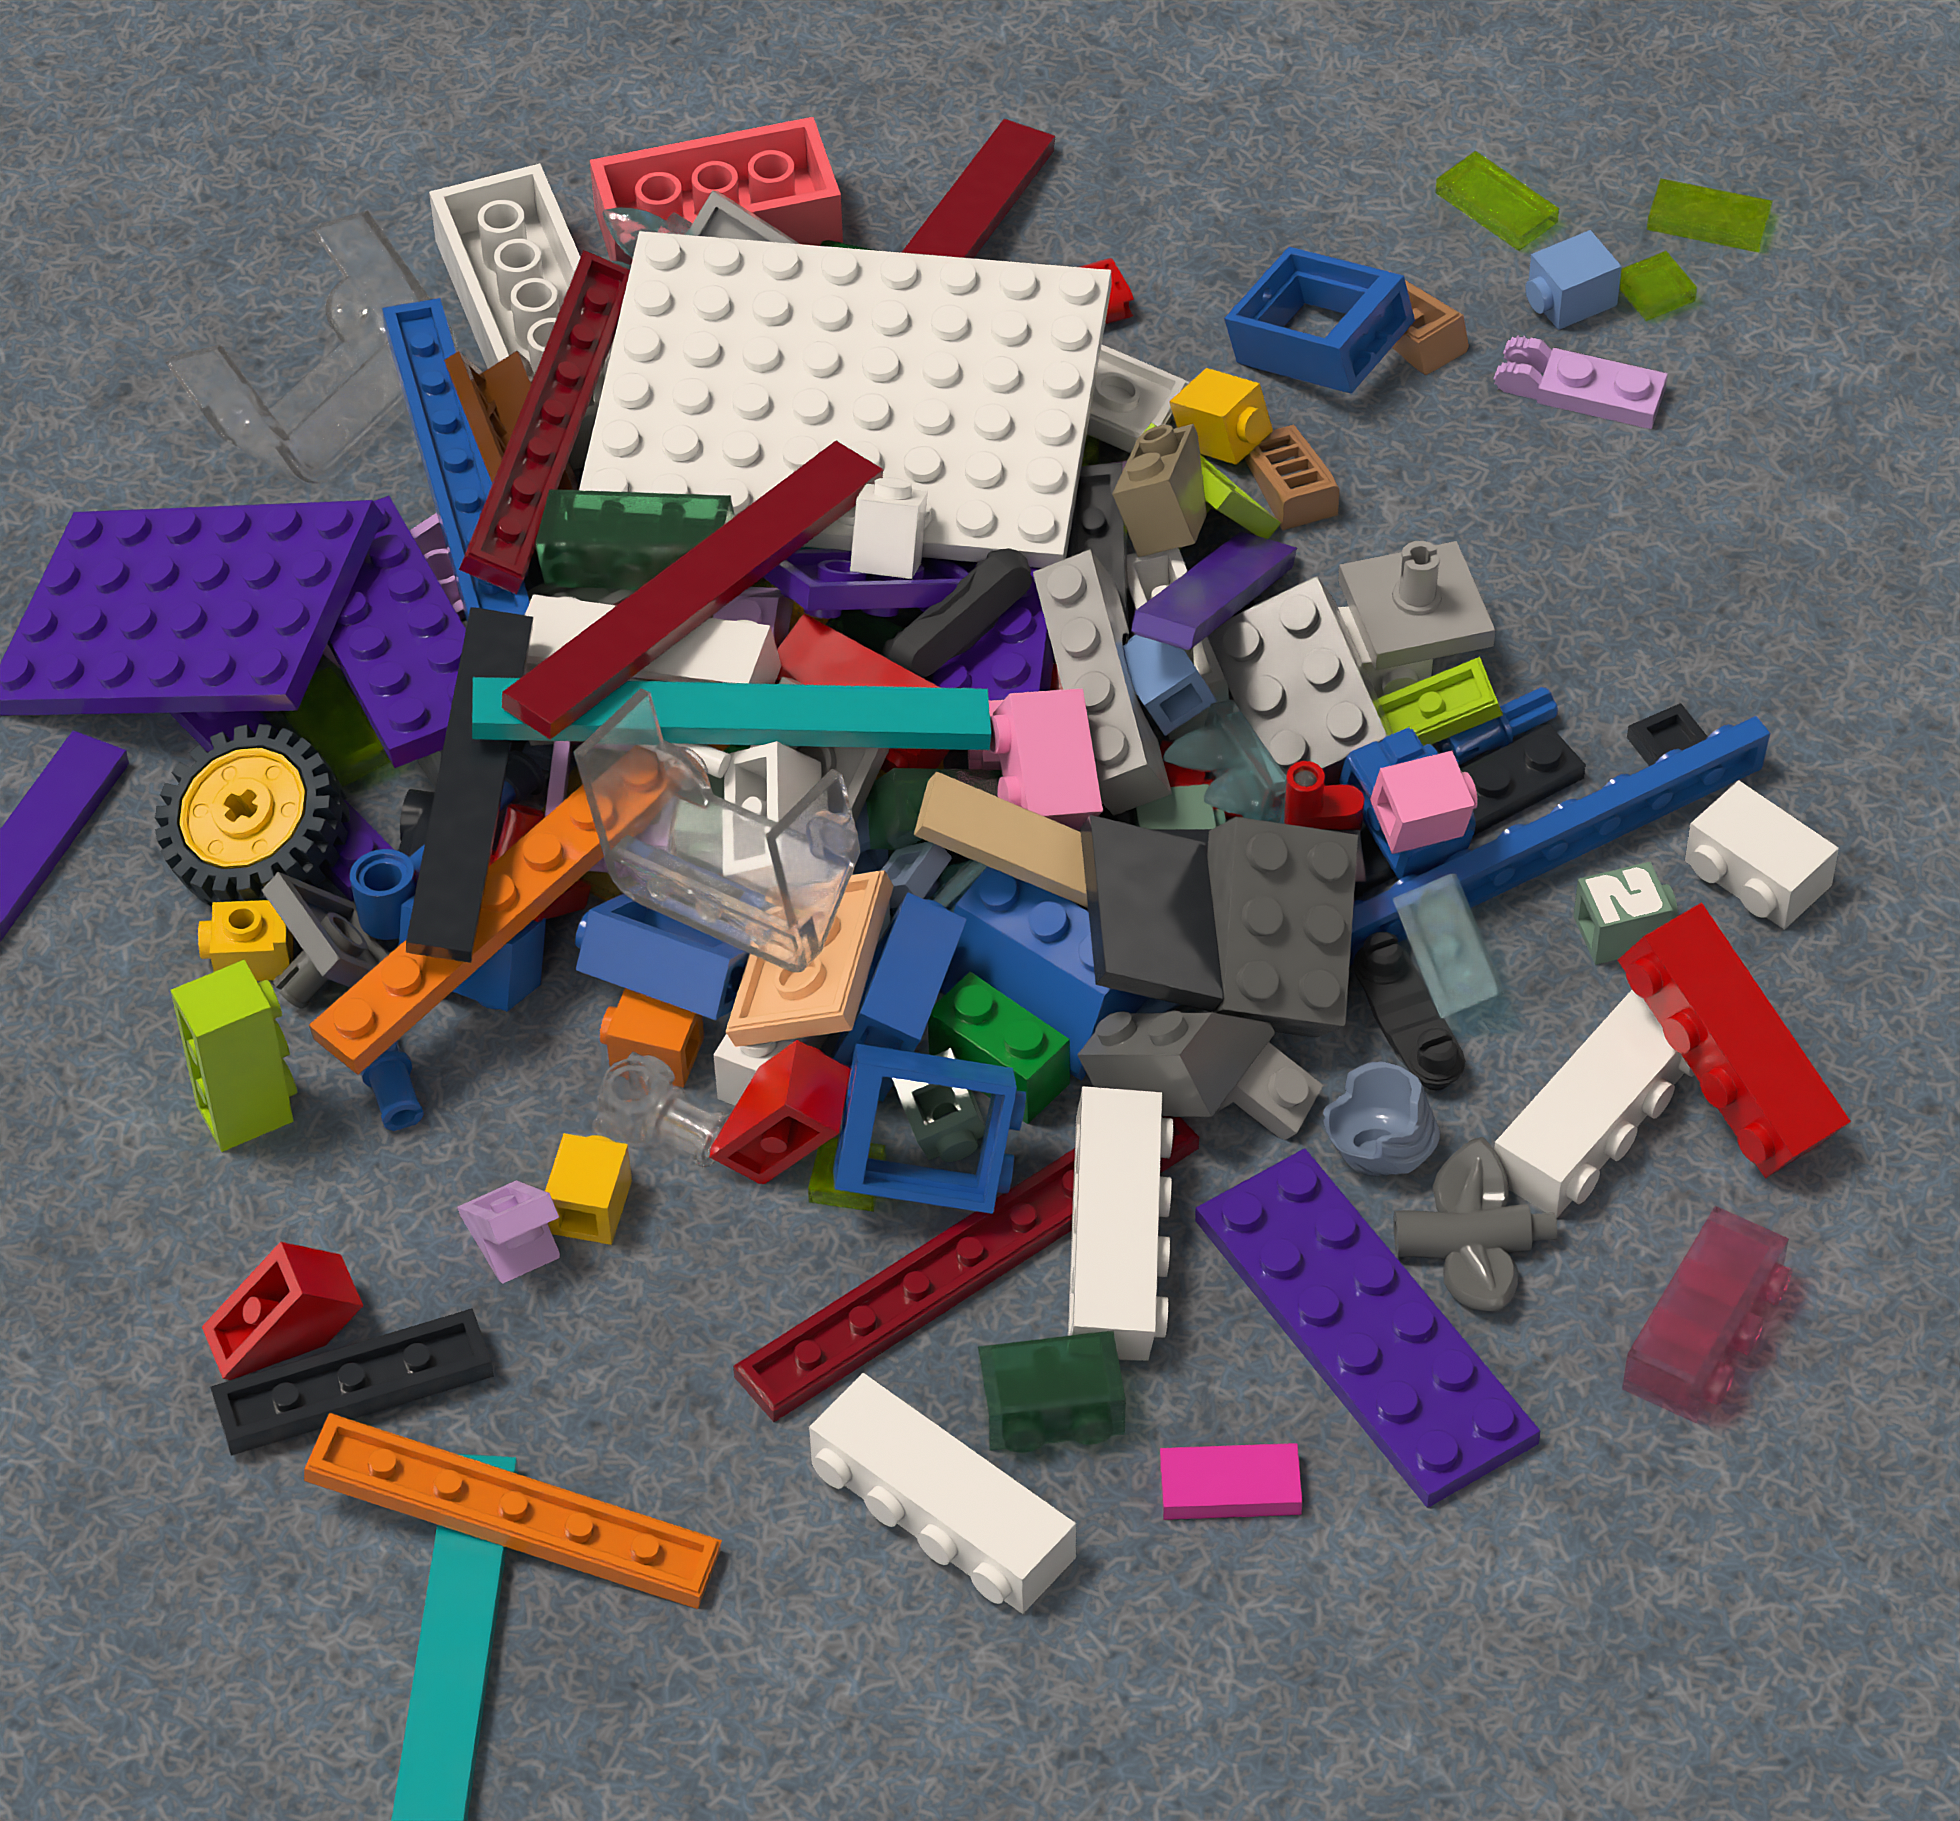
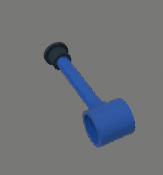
[350,750,547,940]

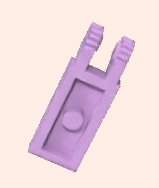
[1494,336,1668,429]

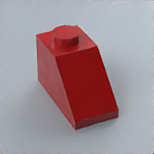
[709,1040,851,1184]
[202,1241,363,1380]

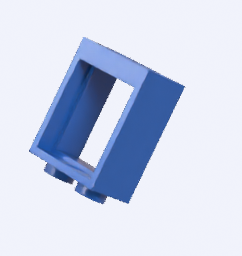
[1224,247,1415,394]
[575,885,758,1020]
[830,892,967,1102]
[833,1043,1026,1214]

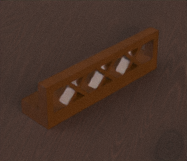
[444,351,602,573]

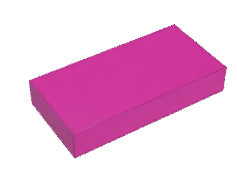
[1160,1443,1302,1520]

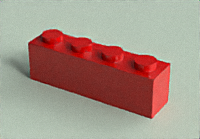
[1618,902,1851,1179]

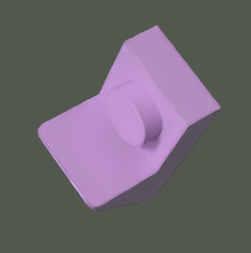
[457,1180,560,1284]

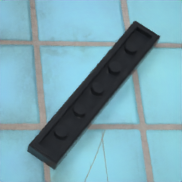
[406,607,534,963]

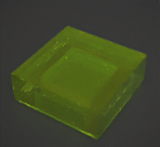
[1619,251,1697,321]
[808,1138,886,1212]

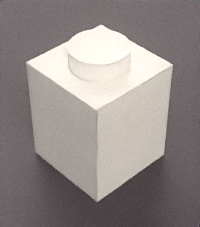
[850,478,928,579]

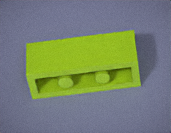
[170,959,297,1152]

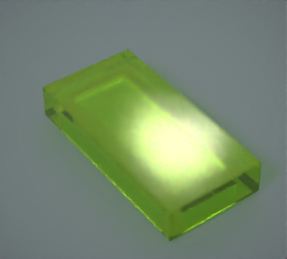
[1435,151,1559,251]
[1647,178,1773,253]

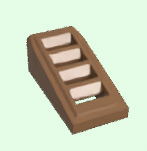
[1388,271,1469,375]
[1244,424,1340,531]

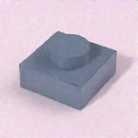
[881,842,952,909]

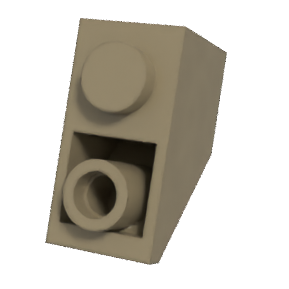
[1112,424,1207,557]

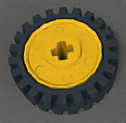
[155,724,350,906]

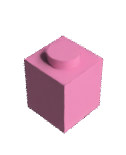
[1370,751,1477,854]

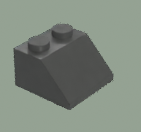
[1077,1011,1275,1117]

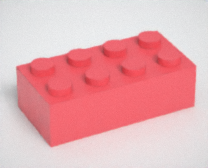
[590,117,843,270]

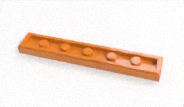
[304,1413,722,1609]

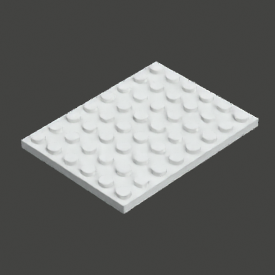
[574,231,1111,568]

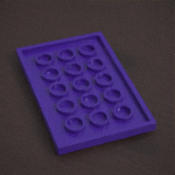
[0,500,384,716]

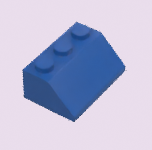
[940,866,1149,1080]

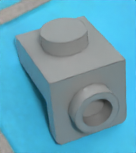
[1216,1042,1323,1140]

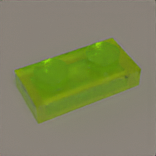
[280,667,391,787]

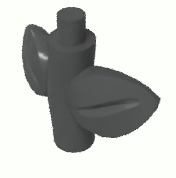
[1393,1137,1557,1311]

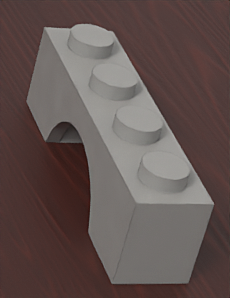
[1033,550,1172,816]

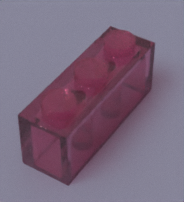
[1622,1206,1792,1423]

